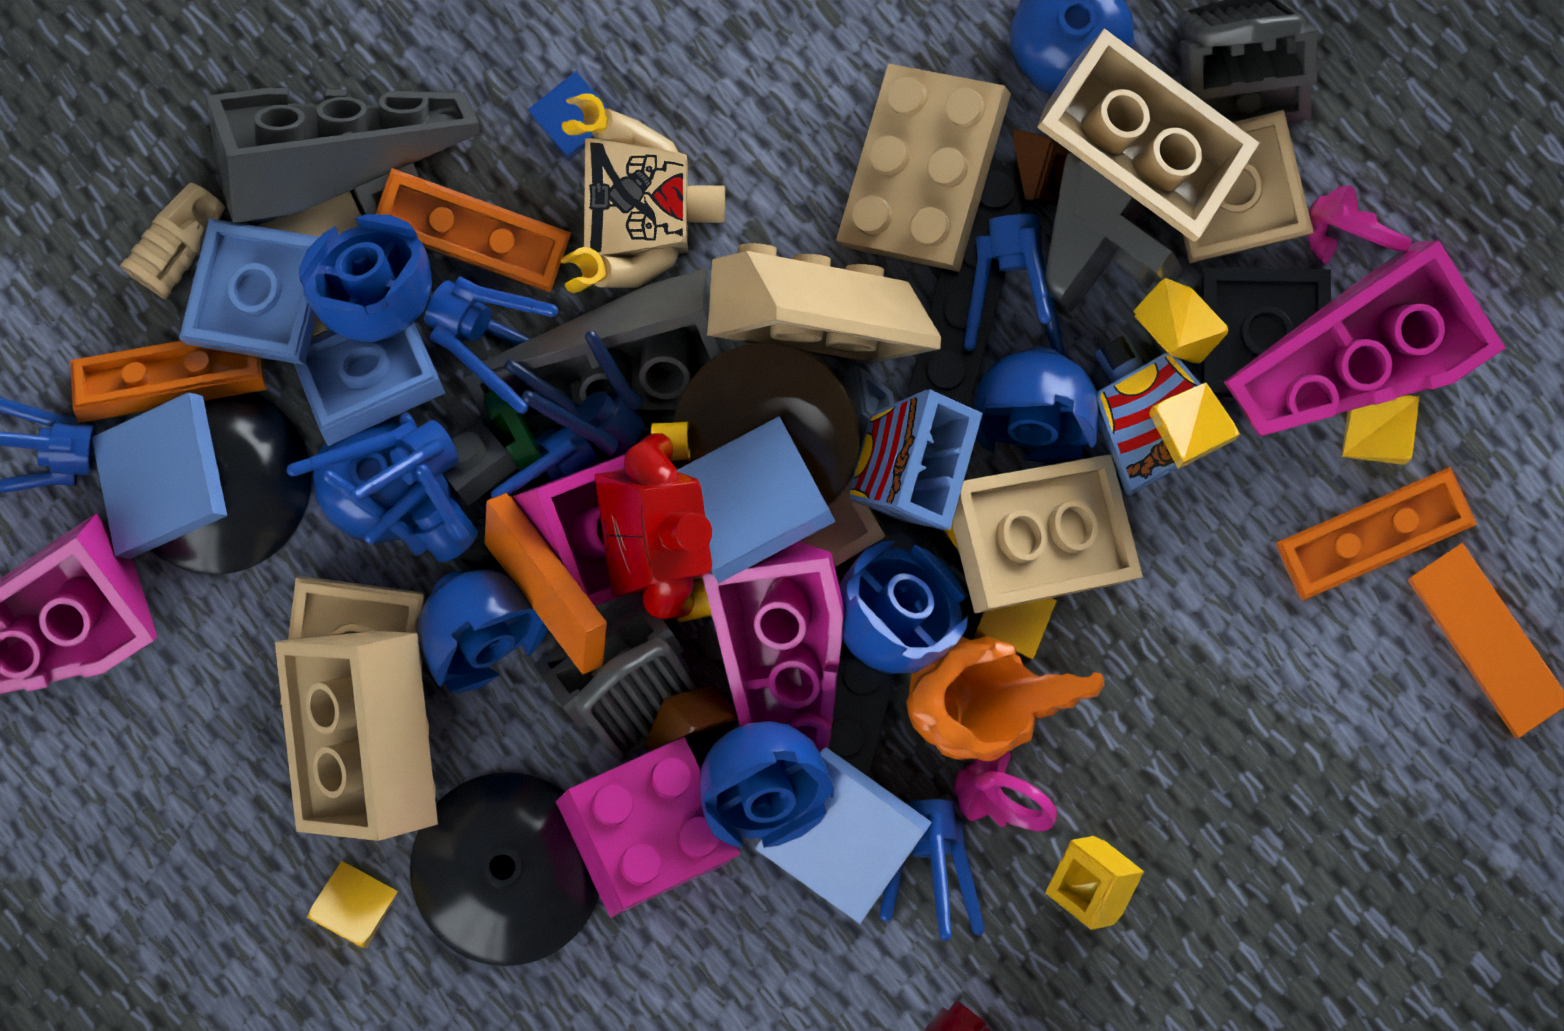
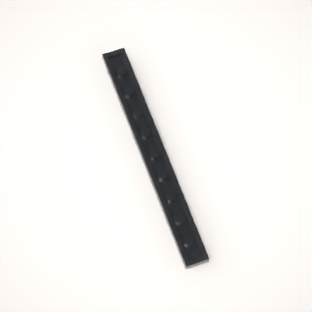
[829,159,1026,776]

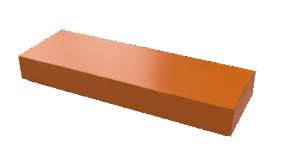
[375,168,571,293]
[70,340,267,423]
[1275,467,1477,602]
[484,493,607,675]
[1407,543,1564,739]

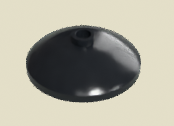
[151,393,311,575]
[410,772,599,966]

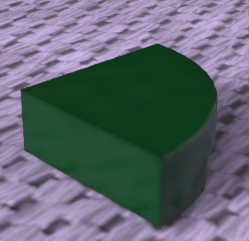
[483,390,542,470]

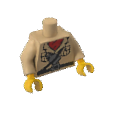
[561,93,726,293]

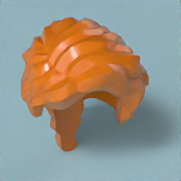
[906,636,1105,761]

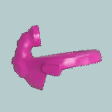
[1307,185,1412,264]
[953,752,1057,832]

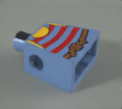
[1094,335,1201,497]
[848,389,983,530]

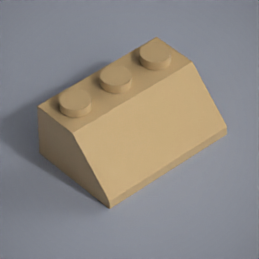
[1037,28,1260,242]
[707,243,941,363]
[275,631,438,841]

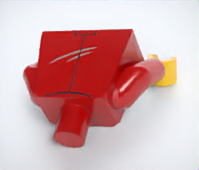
[594,422,712,623]

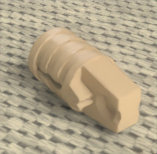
[120,182,226,300]

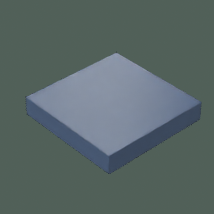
[179,218,319,365]
[293,321,445,446]
[92,392,227,559]
[677,416,836,584]
[755,747,932,924]

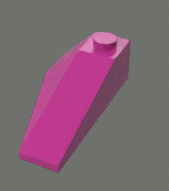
[1224,240,1506,436]
[0,513,157,695]
[702,541,845,753]

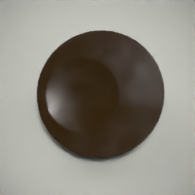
[673,343,861,507]

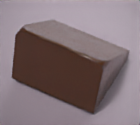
[1013,128,1068,205]
[645,685,737,752]

